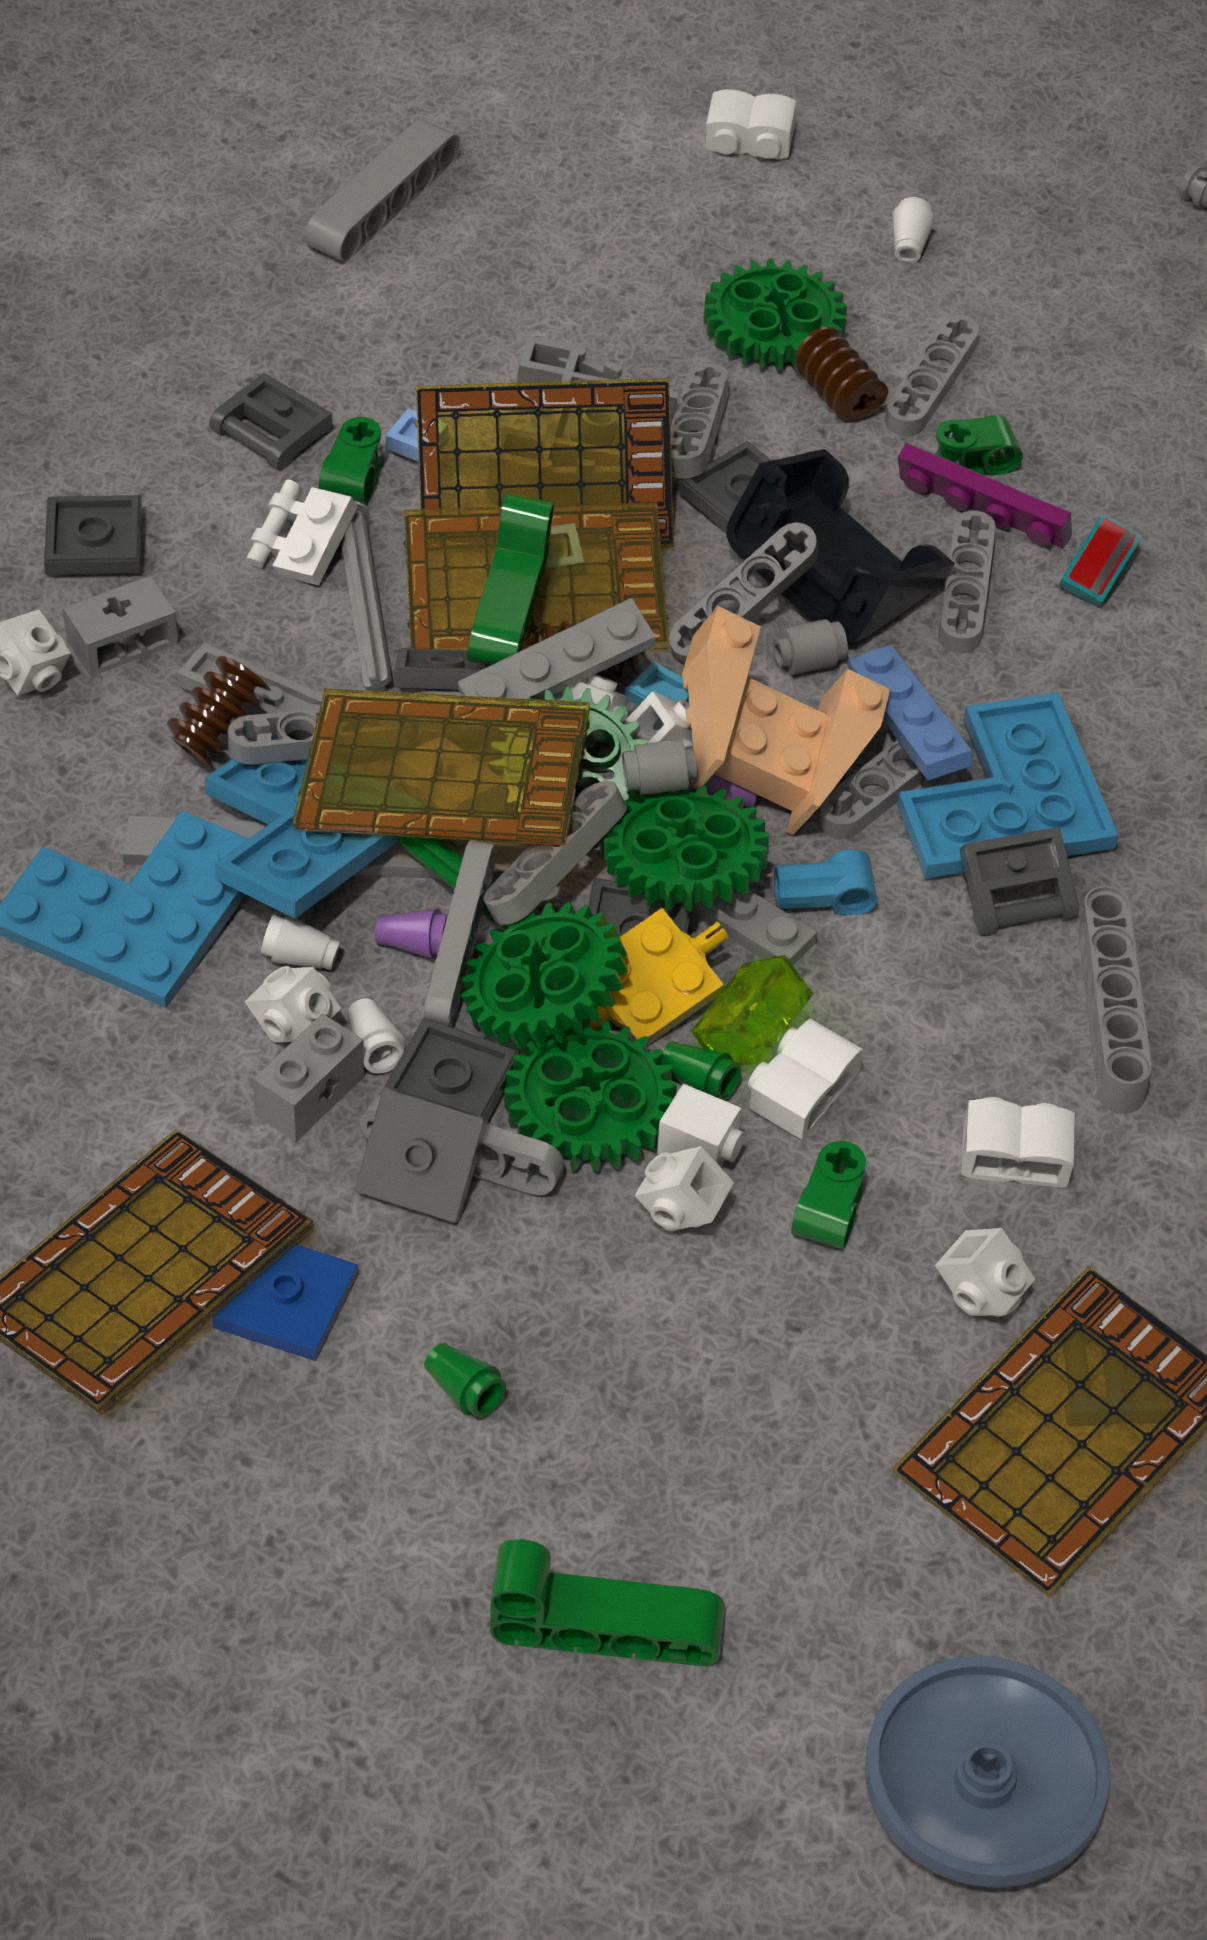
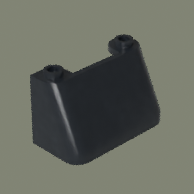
[726,449,955,645]

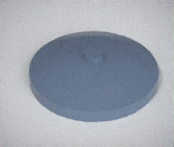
[865,1656,1111,1887]

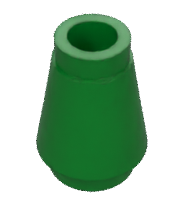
[661,1041,741,1101]
[424,1343,506,1418]

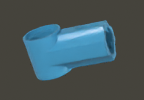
[774,849,878,916]

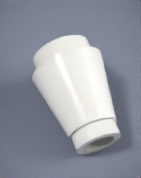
[892,197,935,262]
[261,914,341,971]
[348,998,405,1074]

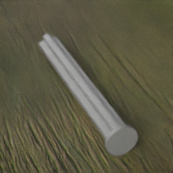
[341,501,392,692]

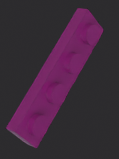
[898,443,1072,549]

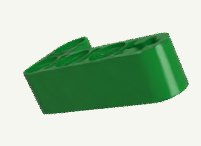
[467,493,554,666]
[490,1539,725,1667]

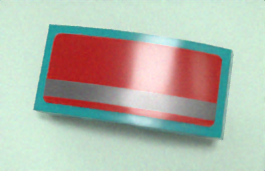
[1059,513,1143,607]

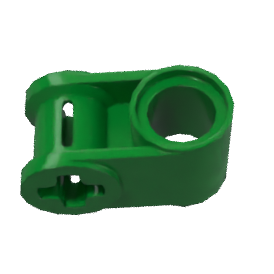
[934,415,1023,476]
[319,417,383,505]
[791,1140,866,1249]

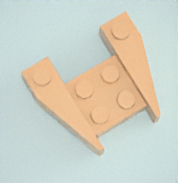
[682,606,890,835]

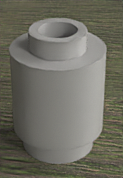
[773,619,848,675]
[622,740,697,795]

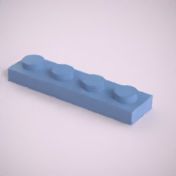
[847,645,973,781]

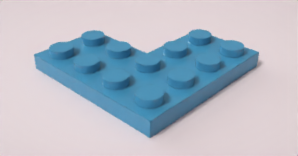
[897,692,1119,879]
[205,735,424,919]
[0,811,249,1008]

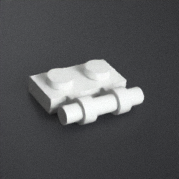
[246,480,358,585]

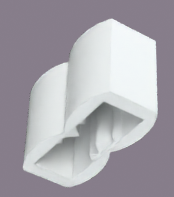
[705,90,796,159]
[748,1018,863,1140]
[961,1097,1075,1188]

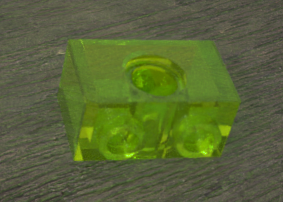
[691,955,814,1066]

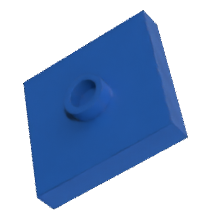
[212,1238,358,1361]

